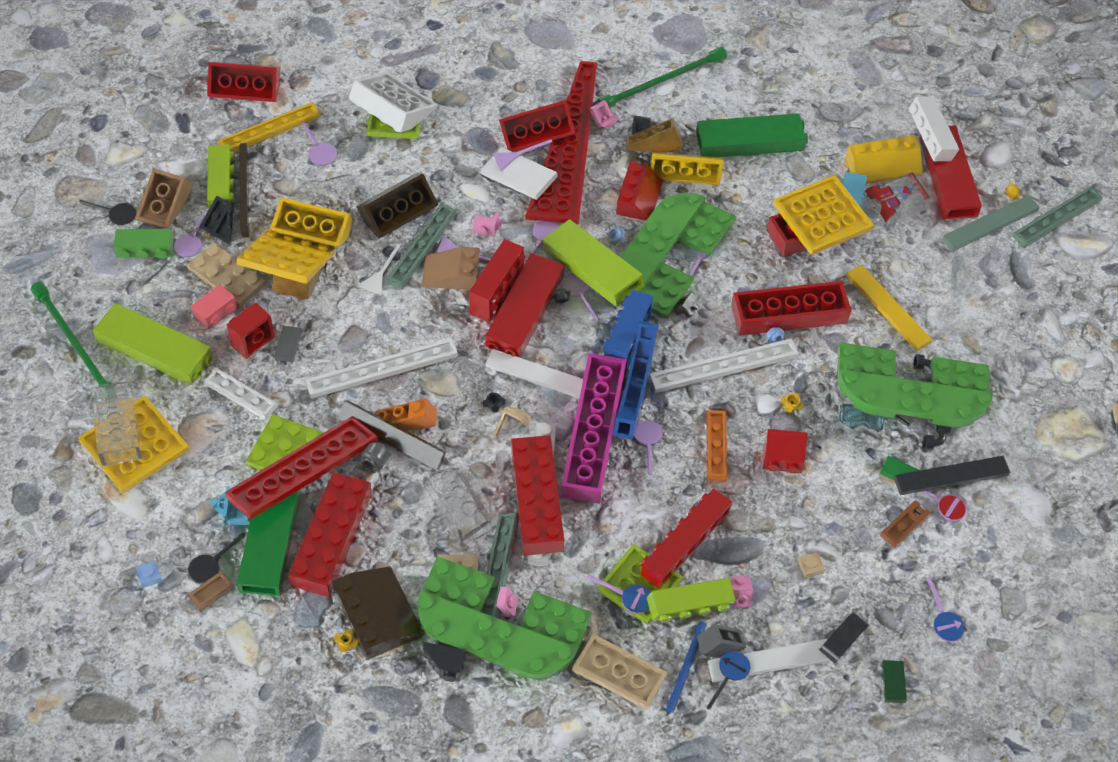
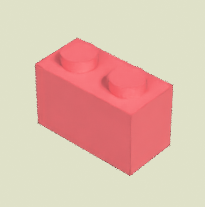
[191,284,237,330]

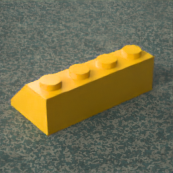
[845,135,923,184]
[651,152,723,186]
[270,197,353,248]

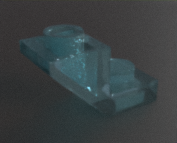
[839,404,883,432]

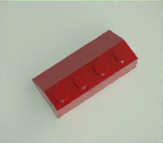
[207,62,281,102]
[499,100,576,152]

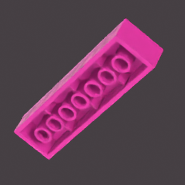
[561,353,627,504]

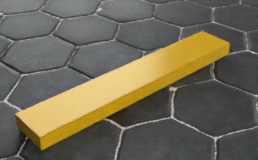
[218,102,320,153]
[846,264,932,352]

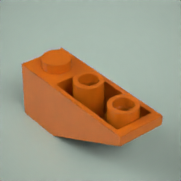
[375,398,437,430]

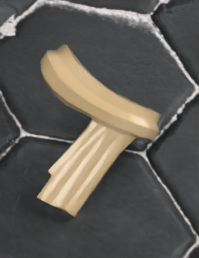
[493,407,531,437]

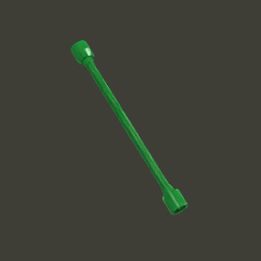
[597,46,727,109]
[30,282,120,403]

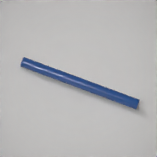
[666,621,707,713]

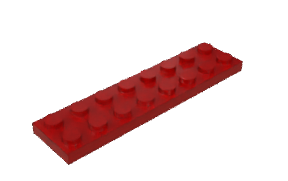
[225,416,378,520]

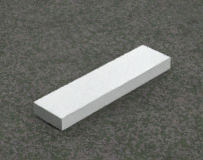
[204,368,278,420]

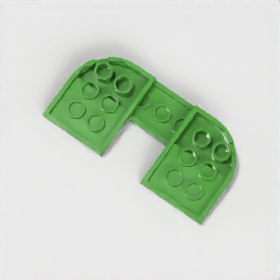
[620,193,736,320]
[837,342,993,427]
[418,556,592,679]

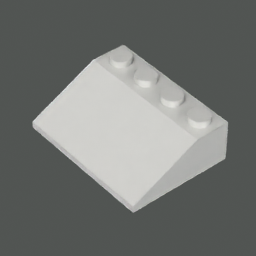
[349,72,438,133]

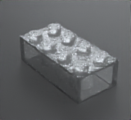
[90,381,143,466]

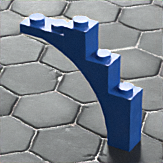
[613,321,659,440]

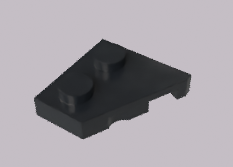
[199,196,234,244]

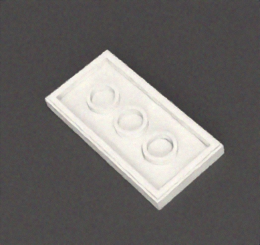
[480,147,558,200]

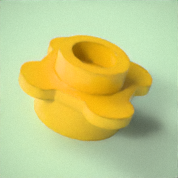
[1005,181,1021,200]
[781,393,803,413]
[334,629,358,652]

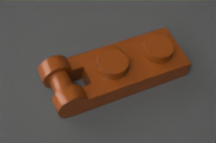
[880,500,932,549]

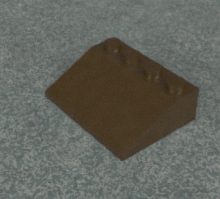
[332,566,424,661]

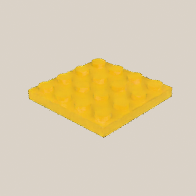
[773,175,874,255]
[237,229,335,284]
[78,395,190,494]

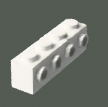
[909,97,959,161]

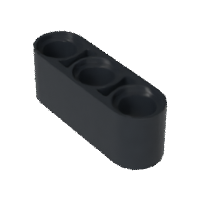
[819,611,869,664]

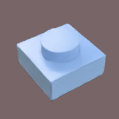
[136,561,162,588]

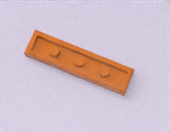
[706,410,727,481]

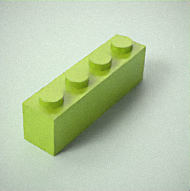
[207,144,235,208]
[647,577,736,623]

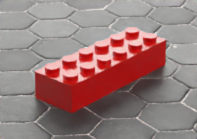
[731,281,851,336]
[511,435,565,556]
[288,472,372,597]

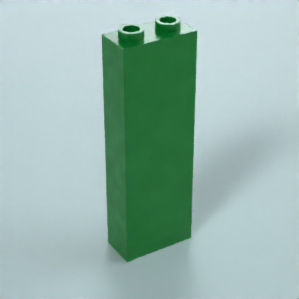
[696,113,808,158]
[237,489,302,596]

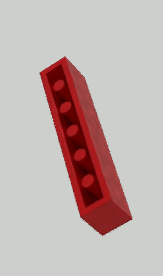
[640,488,733,589]

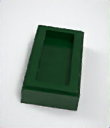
[881,660,907,703]

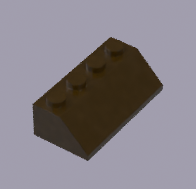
[356,173,439,239]

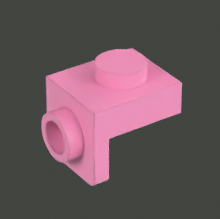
[589,100,619,128]
[474,212,502,237]
[730,575,753,607]
[496,587,519,617]

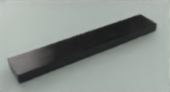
[894,455,1011,495]

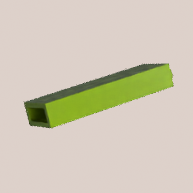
[542,219,644,307]
[93,303,213,385]

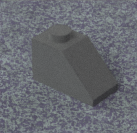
[696,624,747,657]

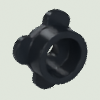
[552,288,571,303]
[483,392,506,413]

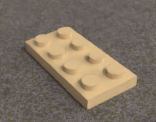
[187,242,266,307]
[573,634,668,710]

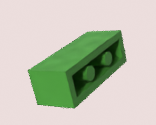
[113,229,174,258]

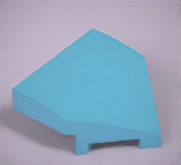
[209,486,250,525]

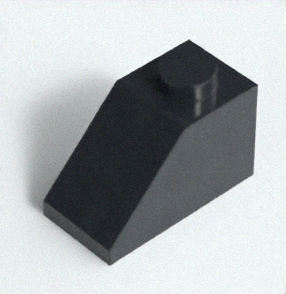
[423,642,466,682]

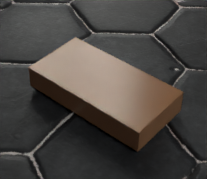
[187,571,234,612]

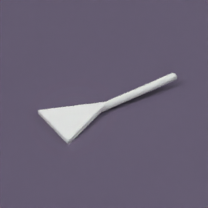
[357,244,400,296]

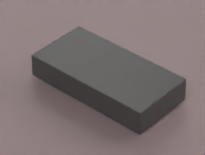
[274,325,302,362]

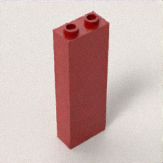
[919,125,982,220]
[485,253,565,358]

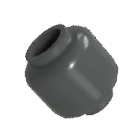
[360,442,389,472]

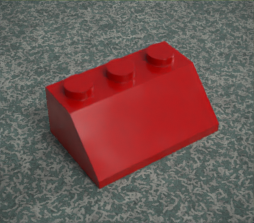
[616,161,663,221]

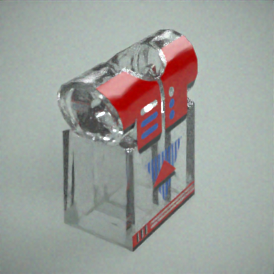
[863,172,930,229]

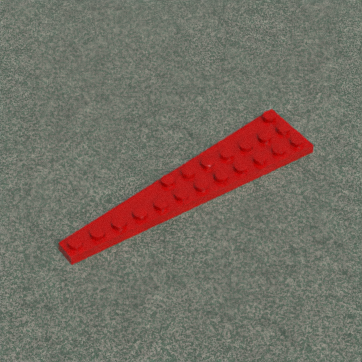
[525,61,597,224]

